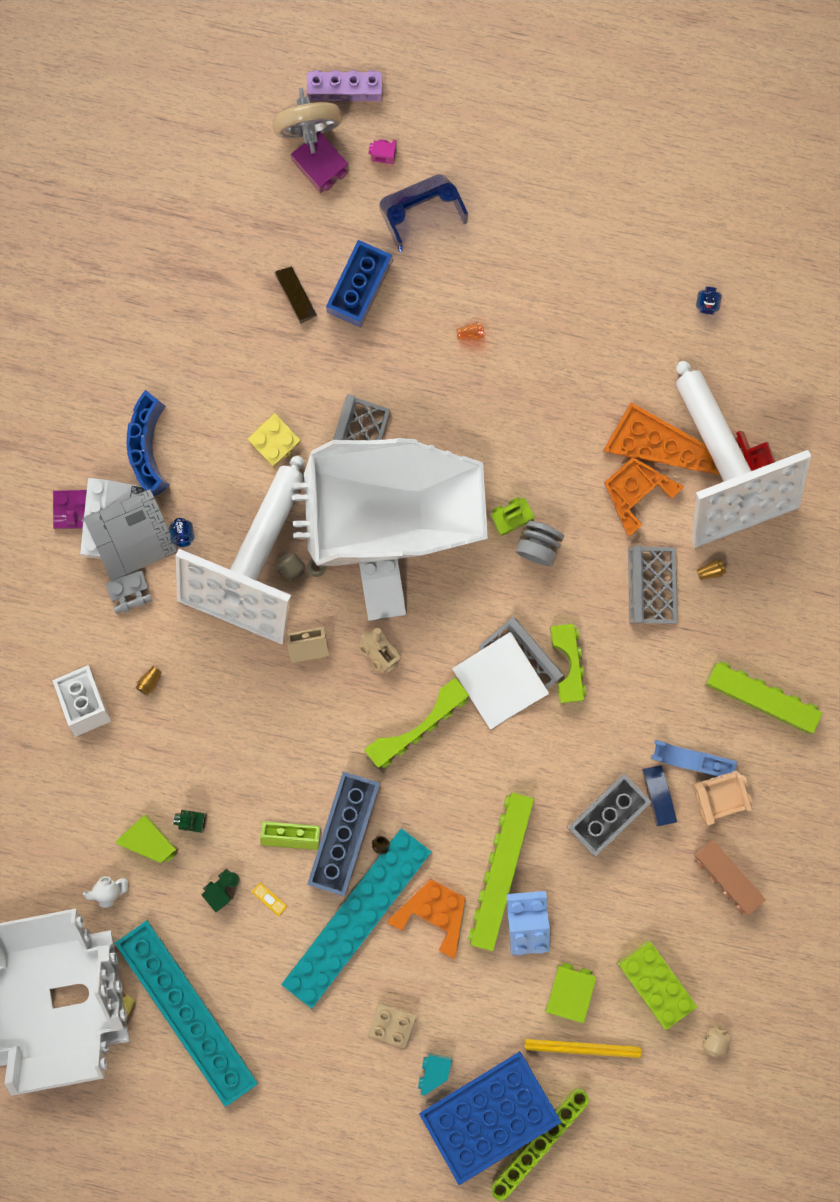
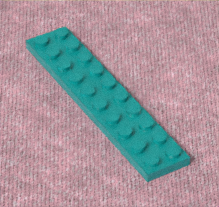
[281,828,432,1009]
[114,920,258,1107]

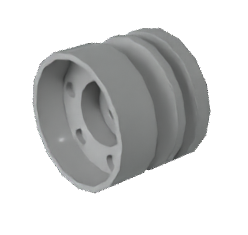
[516,521,564,567]

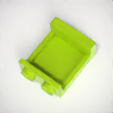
[545,962,597,1023]

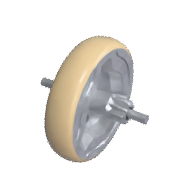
[273,88,342,154]

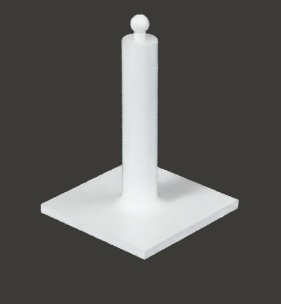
[676,361,811,548]
[176,456,305,645]

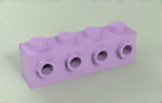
[307,70,382,101]

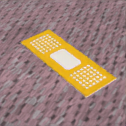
[251,882,287,917]

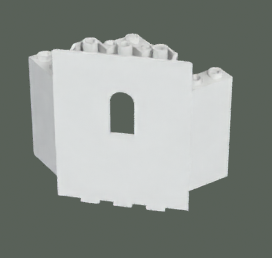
[0,909,130,1096]

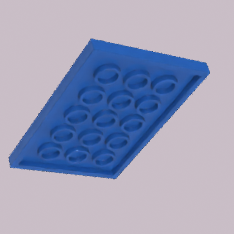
[419,1051,562,1185]

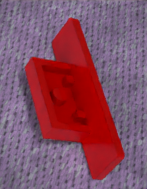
[735,431,775,471]

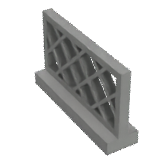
[333,394,390,440]
[628,546,677,624]
[479,616,564,689]

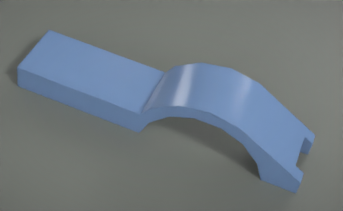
[650,740,737,777]

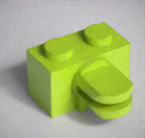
[490,497,535,537]

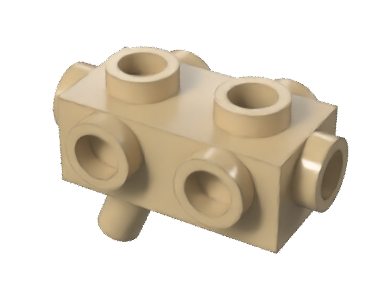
[359,628,401,673]

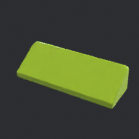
[260,821,320,850]

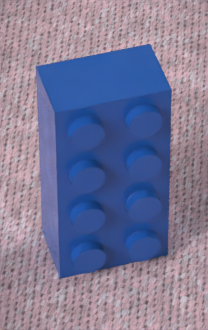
[326,240,393,328]

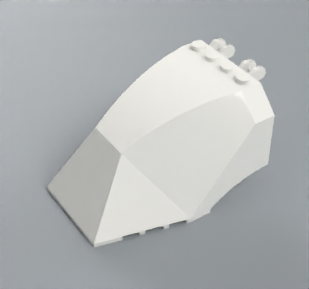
[291,438,488,566]

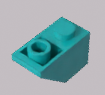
[417,1052,452,1096]

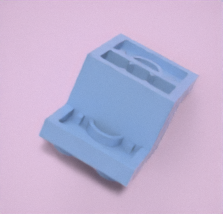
[507,891,550,955]

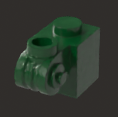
[173,810,207,833]
[201,868,240,913]

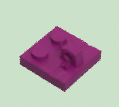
[53,490,87,529]

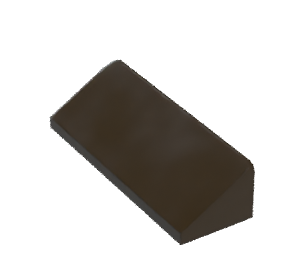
[274,266,317,324]

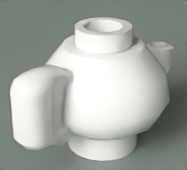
[83,877,128,908]

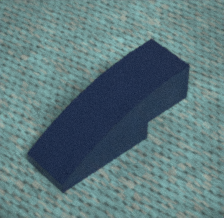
[642,765,677,826]

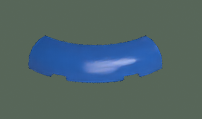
[126,390,170,496]

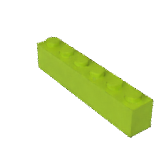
[705,662,823,734]

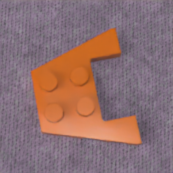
[604,457,684,537]
[387,879,465,959]

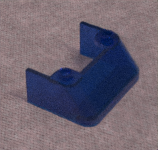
[379,174,468,252]

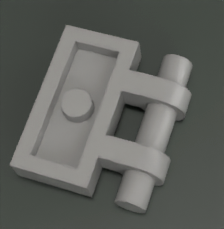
[105,570,153,614]

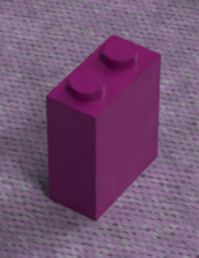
[291,131,349,194]

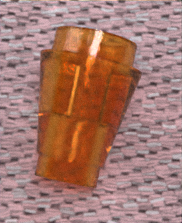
[456,322,485,341]

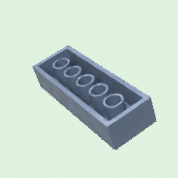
[307,771,381,897]

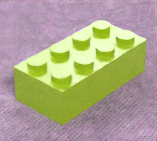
[617,940,697,1030]

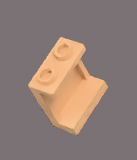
[693,770,753,825]

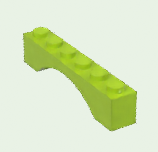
[364,678,470,769]

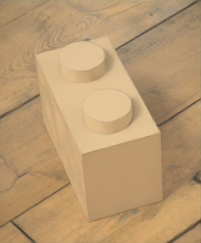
[286,627,329,663]

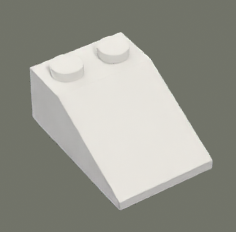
[359,559,406,621]
[52,665,111,737]

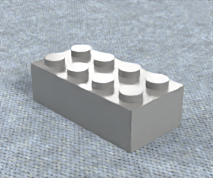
[566,774,651,857]

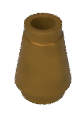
[697,559,726,580]
[135,666,162,696]

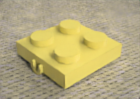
[248,413,301,467]

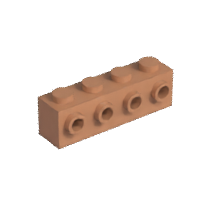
[693,840,766,916]

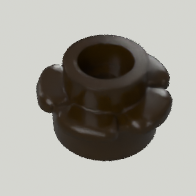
[371,836,390,854]

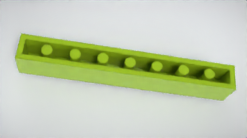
[468,792,534,951]

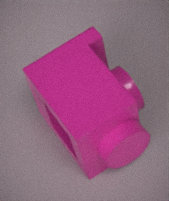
[368,139,397,165]

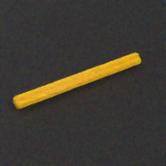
[524,1039,642,1058]

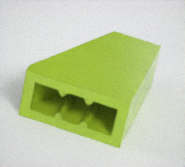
[115,815,178,863]

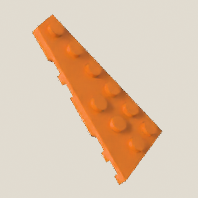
[602,402,720,476]

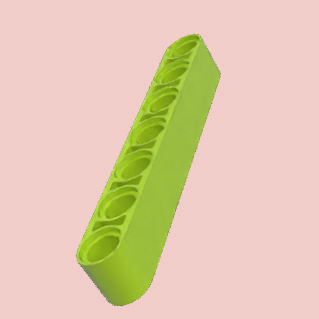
[491,1088,589,1201]

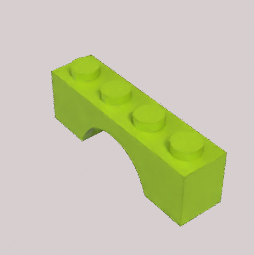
[550,624,587,704]

